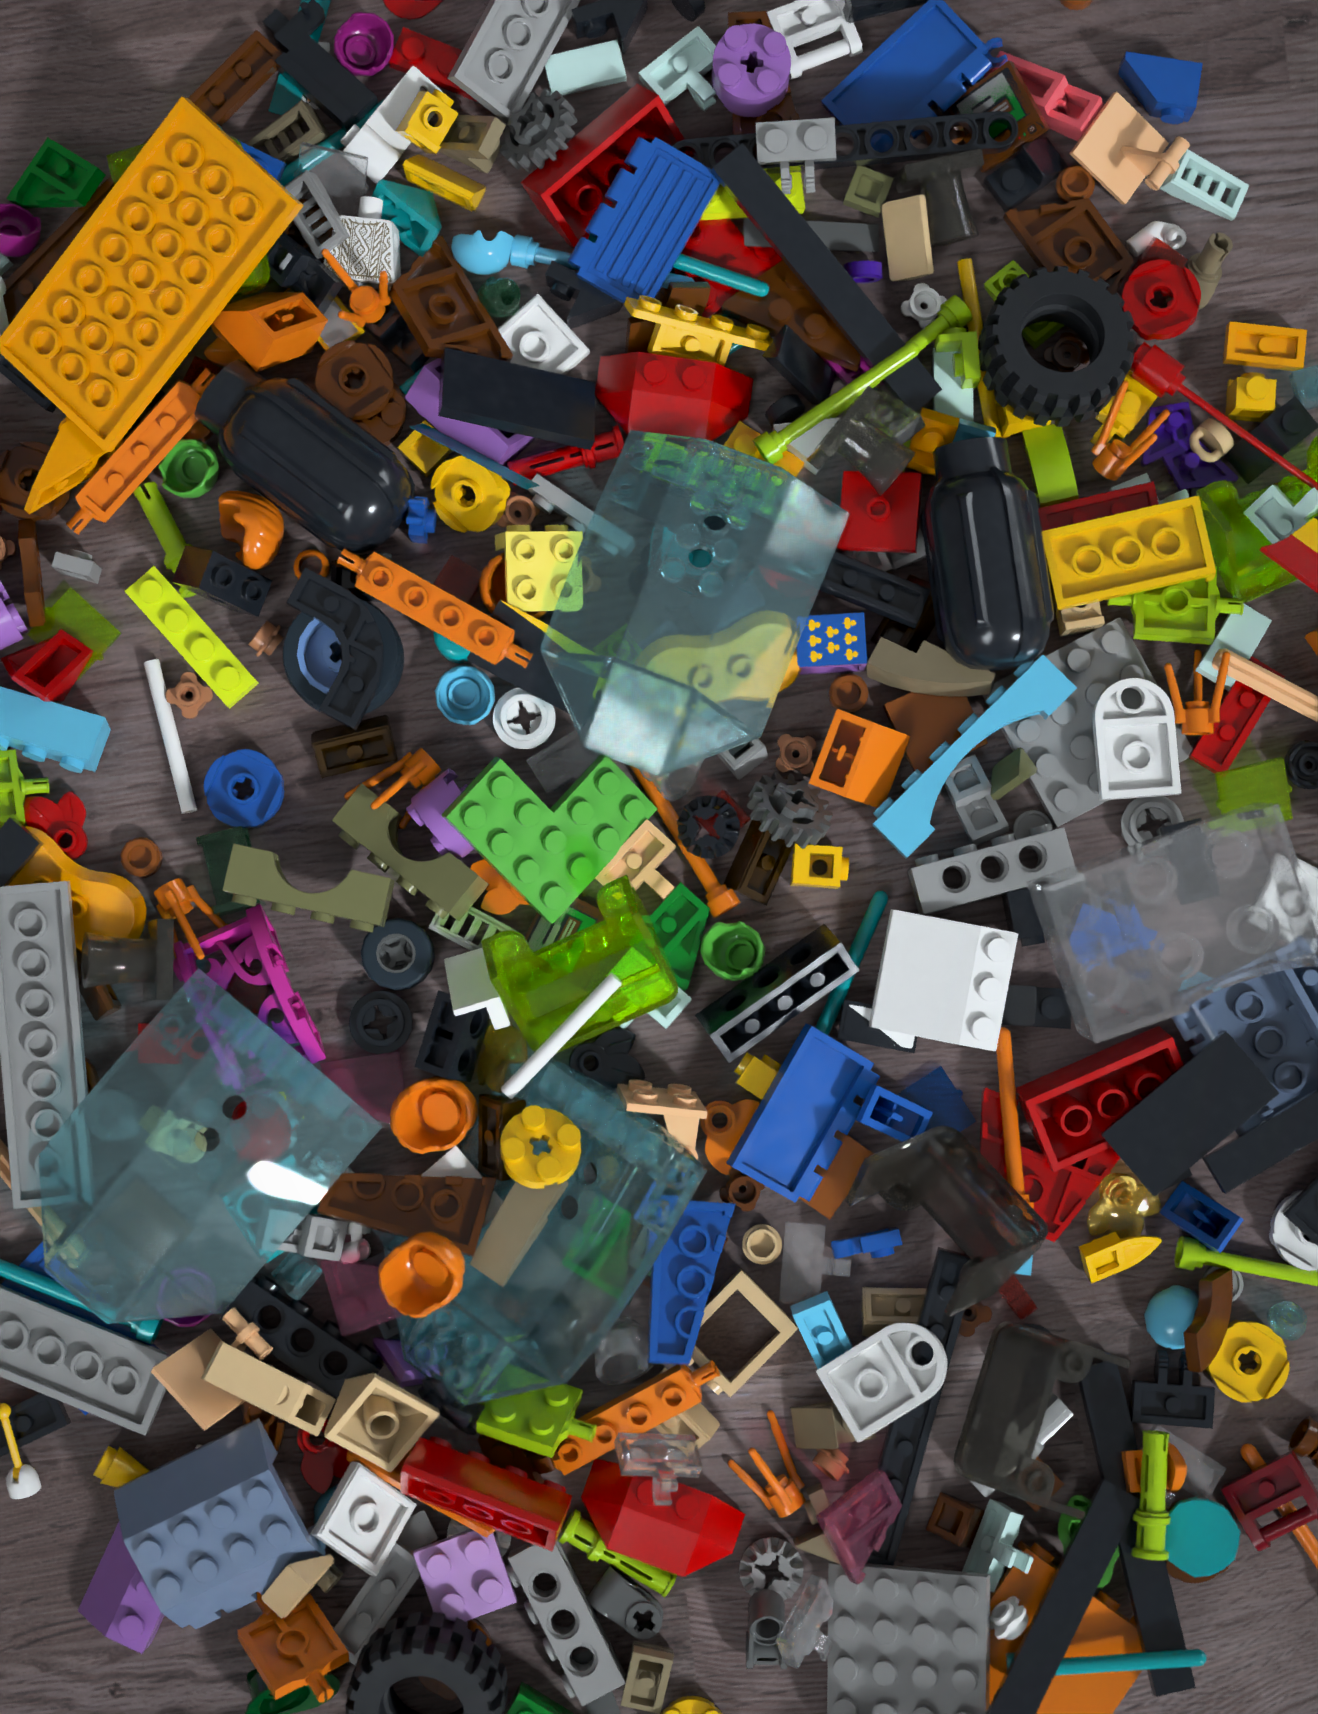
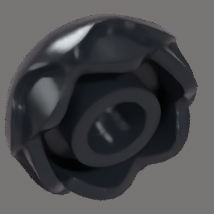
[1284,740,1318,789]

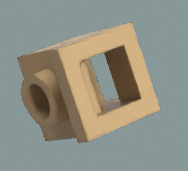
[1052,590,1105,637]

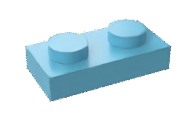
[790,1291,853,1369]

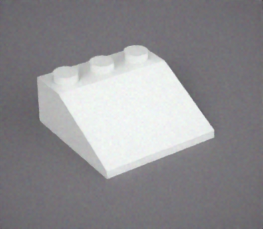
[869,909,1018,1051]

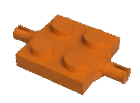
[237,1592,349,1703]

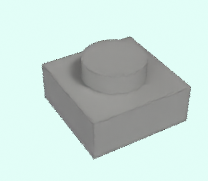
[51,549,102,584]

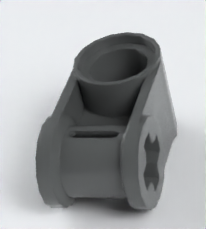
[586,1565,663,1640]
[746,1590,788,1669]

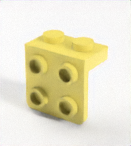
[495,525,584,612]

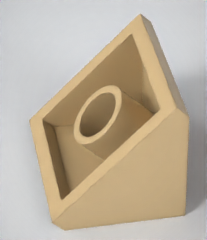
[324,1373,440,1473]

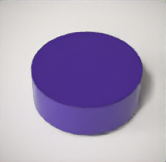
[843,261,882,283]

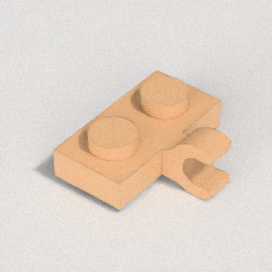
[595,819,676,905]

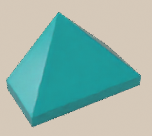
[371,179,442,257]

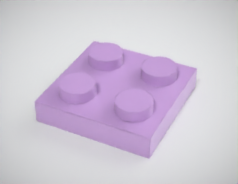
[413,1529,517,1621]

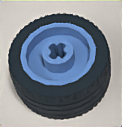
[283,598,404,714]

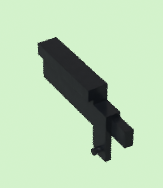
[263,0,378,133]

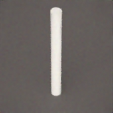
[144,659,197,814]
[501,972,623,1099]

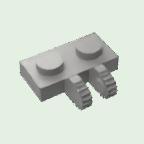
[756,117,836,194]

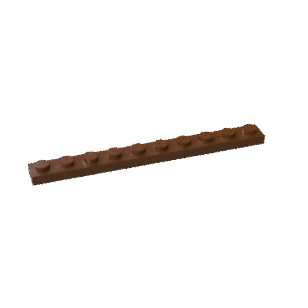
[3,30,282,324]

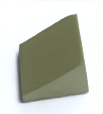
[990,747,1037,800]

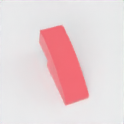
[984,51,1104,142]

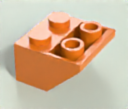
[213,292,328,372]
[809,708,911,808]

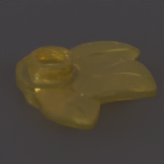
[477,1022,528,1093]
[1087,1173,1161,1238]

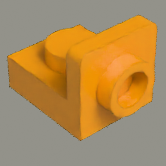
[905,407,960,476]

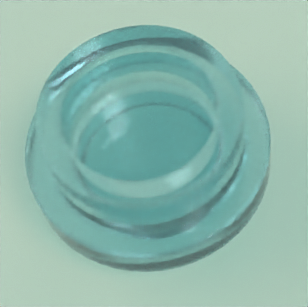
[1267,1301,1307,1341]

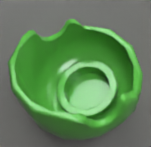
[159,439,219,498]
[700,921,765,981]

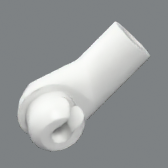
[1125,221,1186,257]

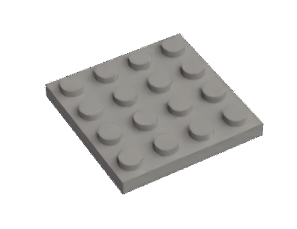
[983,617,1193,828]
[827,1561,990,1714]

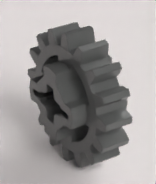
[499,89,577,172]
[746,772,833,849]

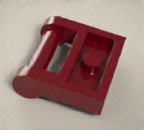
[1221,1450,1318,1552]

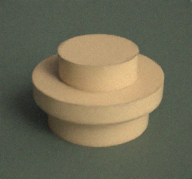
[742,1224,782,1265]

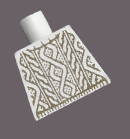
[323,196,401,291]

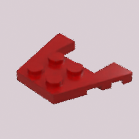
[977,1087,1120,1242]

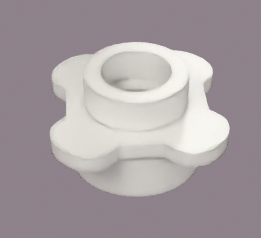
[901,283,946,329]
[990,1596,1029,1640]

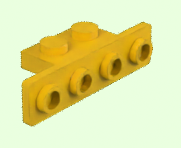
[624,295,773,366]

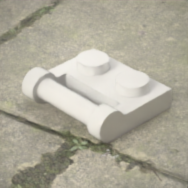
[767,0,863,80]

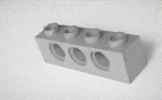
[907,823,1077,915]
[505,1539,626,1706]

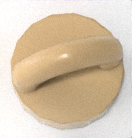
[1189,418,1234,463]

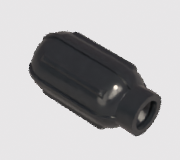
[195,359,415,553]
[921,437,1054,671]

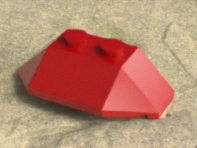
[595,351,753,447]
[581,1459,745,1577]

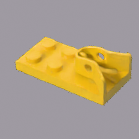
[1042,495,1216,611]

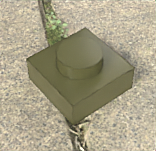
[843,166,894,218]

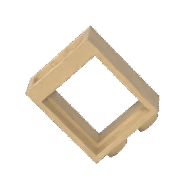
[688,1268,799,1398]

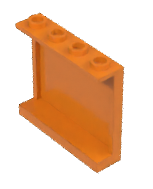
[990,1541,1143,1714]

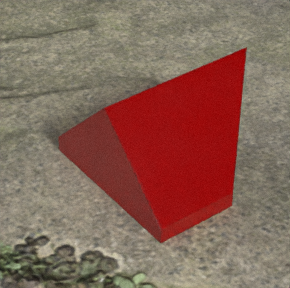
[0,629,93,702]

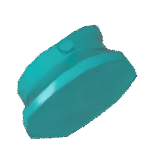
[1165,1497,1240,1577]

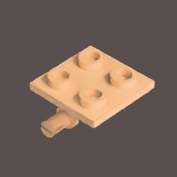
[1069,92,1190,205]
[617,1080,707,1173]
[151,1307,273,1431]

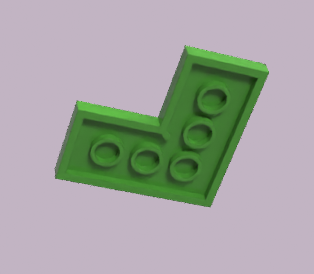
[441,753,657,924]

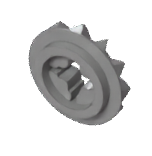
[1120,796,1184,857]
[739,1537,804,1600]

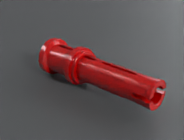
[507,425,627,486]

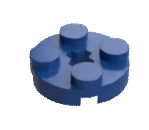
[204,749,285,829]

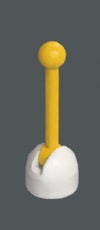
[0,1403,41,1499]

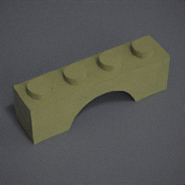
[332,783,489,921]
[222,843,395,933]

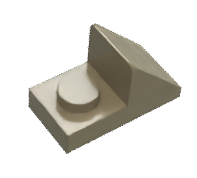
[438,115,506,173]
[790,1401,876,1449]
[793,1482,856,1568]
[621,1641,674,1714]

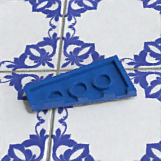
[647,1198,736,1365]

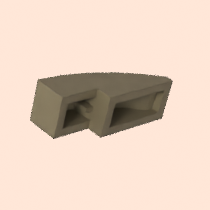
[867,637,995,697]
[470,1180,569,1287]

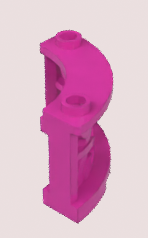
[171,904,326,1095]

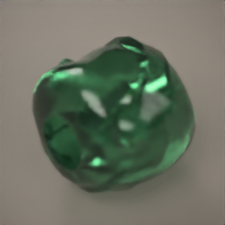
[477,277,521,318]

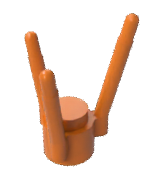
[321,249,391,328]
[1091,380,1170,481]
[1164,650,1230,735]
[344,748,442,829]
[154,878,227,960]
[728,1410,806,1518]

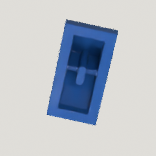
[856,1083,933,1149]
[1159,1181,1244,1253]

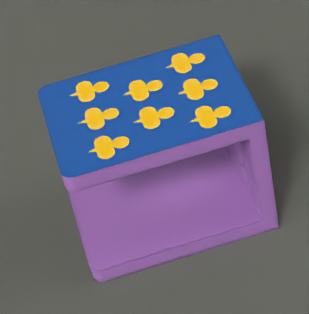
[795,612,867,675]

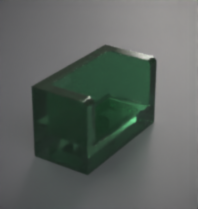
[196,826,266,916]

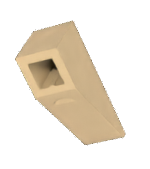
[201,1341,336,1437]

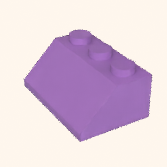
[404,358,535,467]
[78,1522,164,1654]

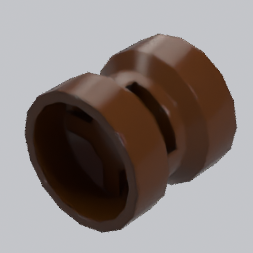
[1288,1416,1318,1468]

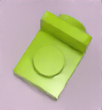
[934,327,981,389]

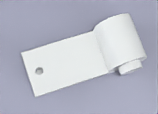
[340,65,445,184]

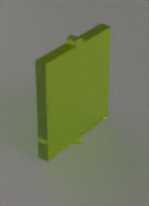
[27,587,122,680]
[1214,757,1293,836]

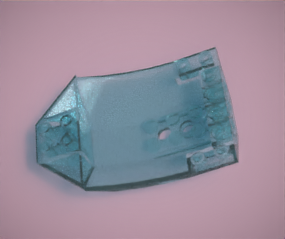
[540,430,850,777]
[39,968,383,1324]
[384,1041,707,1406]

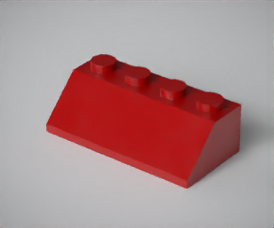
[520,84,694,250]
[1016,1026,1183,1172]
[400,1436,572,1552]

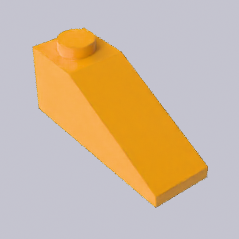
[24,416,123,515]

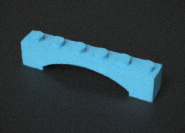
[873,654,1077,859]

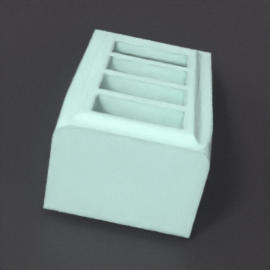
[1160,149,1249,221]

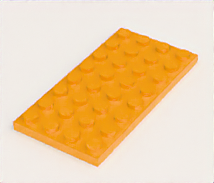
[0,96,304,452]

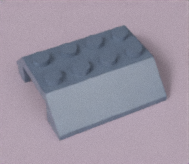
[1171,933,1318,1136]
[114,1418,326,1629]

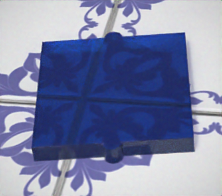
[896,1066,976,1159]

